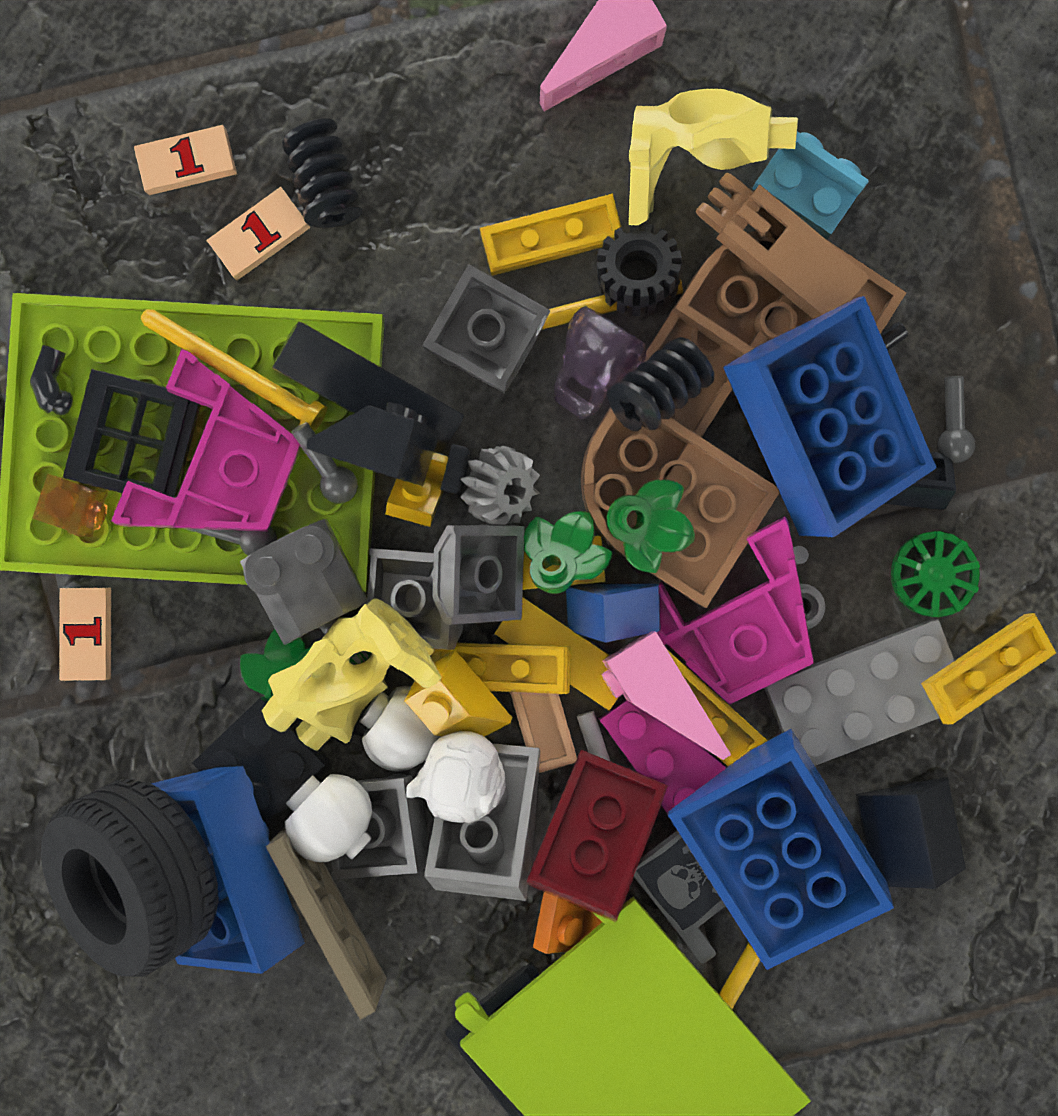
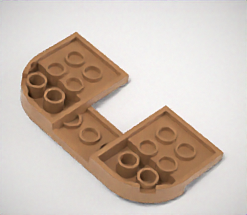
[581,230,906,608]

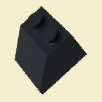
[305,402,440,486]

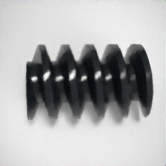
[282,118,362,228]
[608,337,715,431]

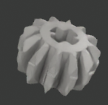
[460,446,540,526]

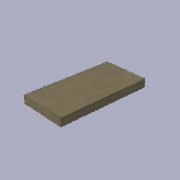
[266,827,387,1020]

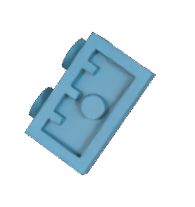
[752,131,869,239]

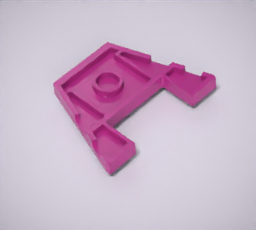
[111,349,301,532]
[656,516,813,705]

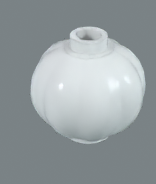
[359,686,441,772]
[285,774,372,862]

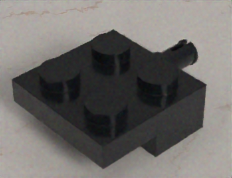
[192,696,330,823]

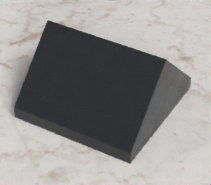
[856,777,966,889]

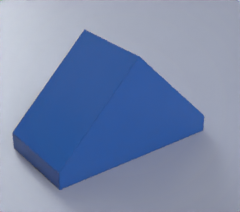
[566,584,661,643]

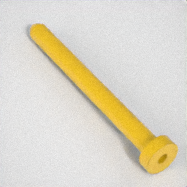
[141,309,327,432]

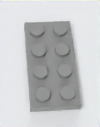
[764,619,954,766]

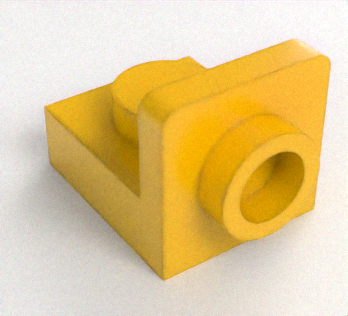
[385,453,448,527]

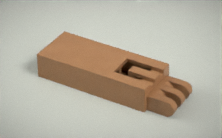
[696,173,870,319]

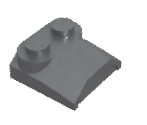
[422,264,550,393]
[240,519,369,645]
[433,525,524,625]
[367,548,463,650]
[331,774,429,880]

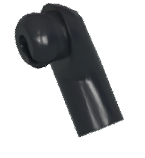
[30,345,73,416]

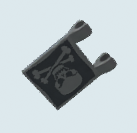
[634,830,726,964]

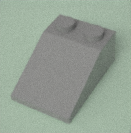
[424,743,540,901]

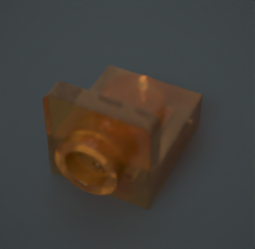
[32,474,107,537]

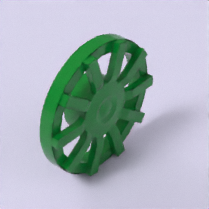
[891,531,980,618]

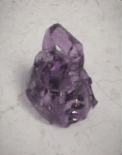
[554,306,646,420]

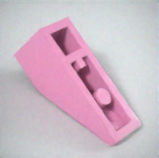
[540,0,667,111]
[601,631,731,760]

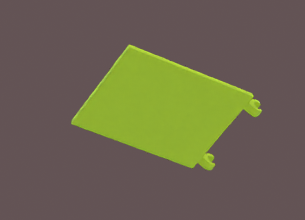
[455,897,811,1116]

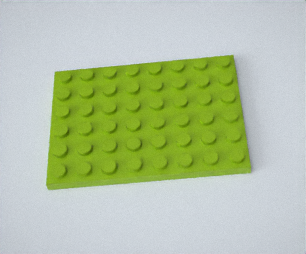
[0,293,385,592]

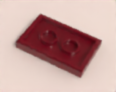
[526,750,669,922]

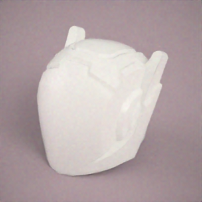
[406,731,506,823]

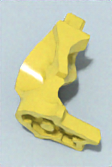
[628,89,798,225]
[262,598,442,751]

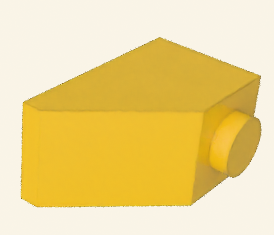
[404,650,512,737]

